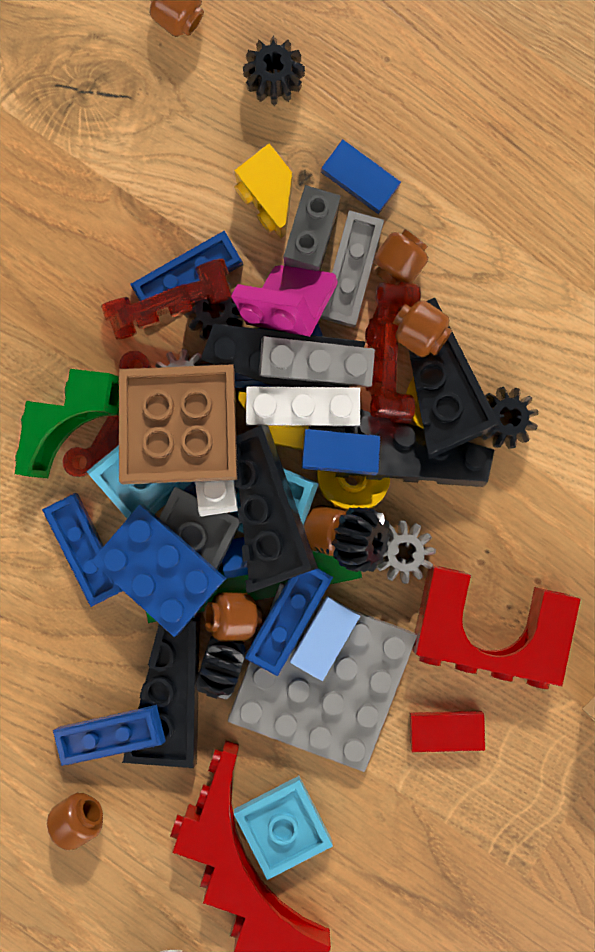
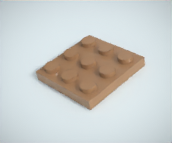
[119,365,237,484]

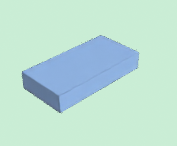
[290,596,360,681]

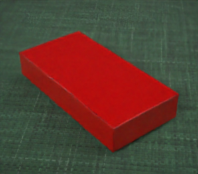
[410,711,485,753]

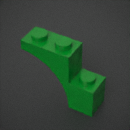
[14,369,119,479]

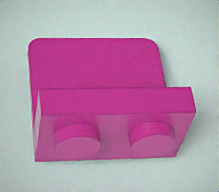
[231,265,338,337]

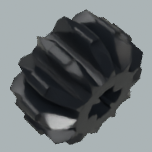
[243,35,305,106]
[184,279,244,341]
[480,387,539,449]
[331,507,391,572]
[196,636,246,700]

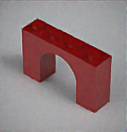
[412,565,581,689]

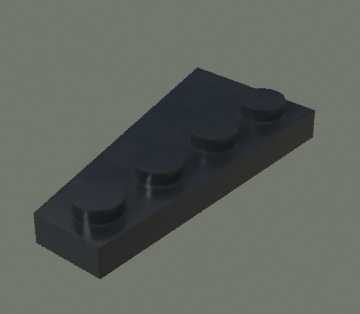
[409,297,499,459]
[200,323,366,388]
[335,409,495,487]
[234,425,318,594]
[122,618,200,768]

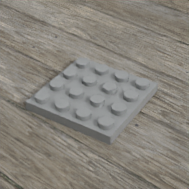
[228,583,417,772]

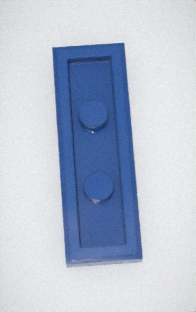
[130,230,243,318]
[42,493,123,607]
[245,569,333,676]
[53,705,166,766]

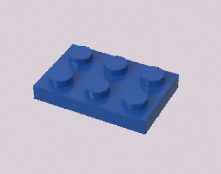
[91,504,227,637]

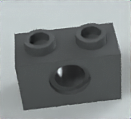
[283,185,341,271]

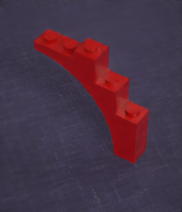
[170,740,331,952]

